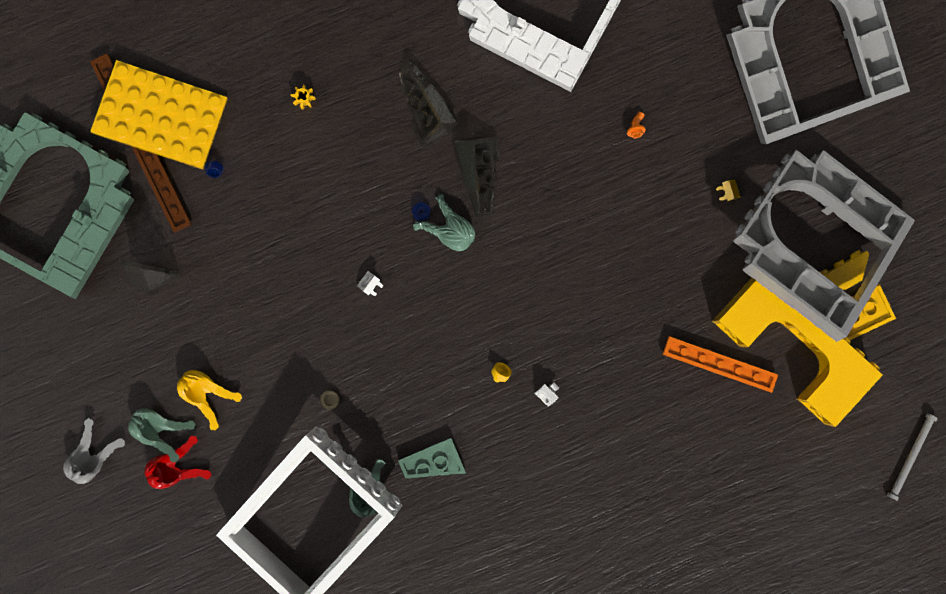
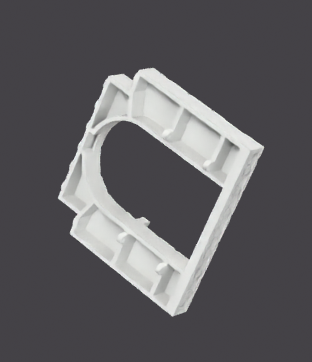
[457,0,621,92]

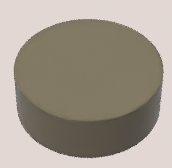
[320,390,340,410]

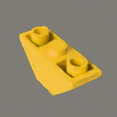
[820,250,869,290]

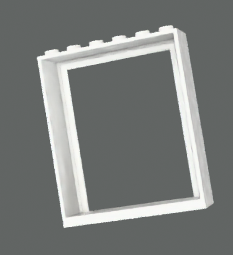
[216,426,403,594]

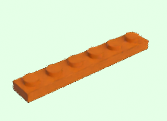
[662,336,778,393]

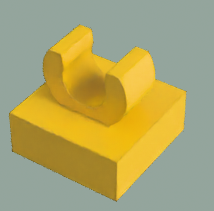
[716,180,741,201]

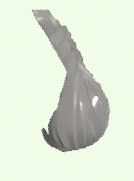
[63,418,125,484]

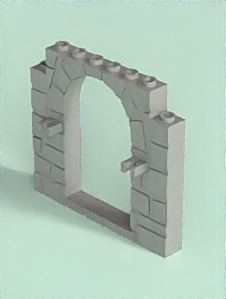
[726,0,910,144]
[733,150,915,342]

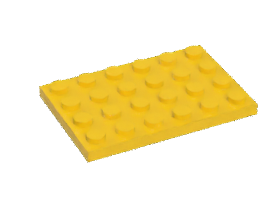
[91,60,228,169]

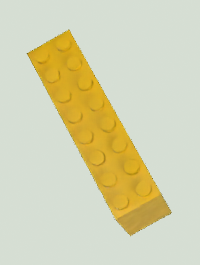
[712,278,882,427]

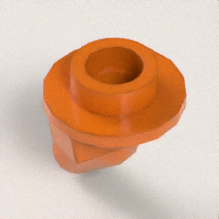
[627,111,646,138]

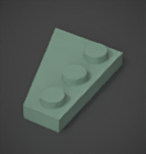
[398,438,466,478]

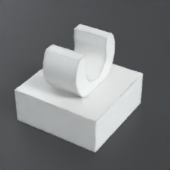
[357,271,383,296]
[534,382,559,406]

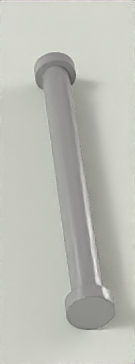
[887,413,938,501]

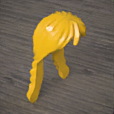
[177,370,242,430]

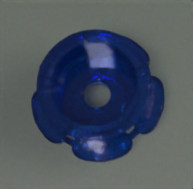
[205,161,224,178]
[412,202,431,221]

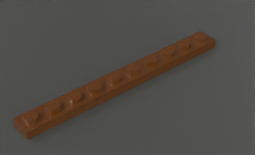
[90,53,192,233]

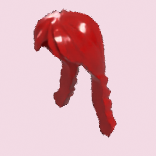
[144,436,211,489]

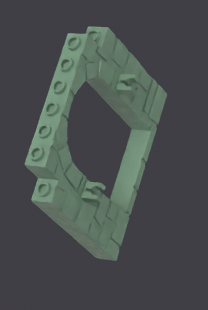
[0,112,134,299]

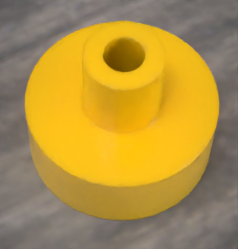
[491,362,512,382]

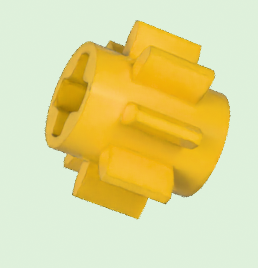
[291,84,316,110]

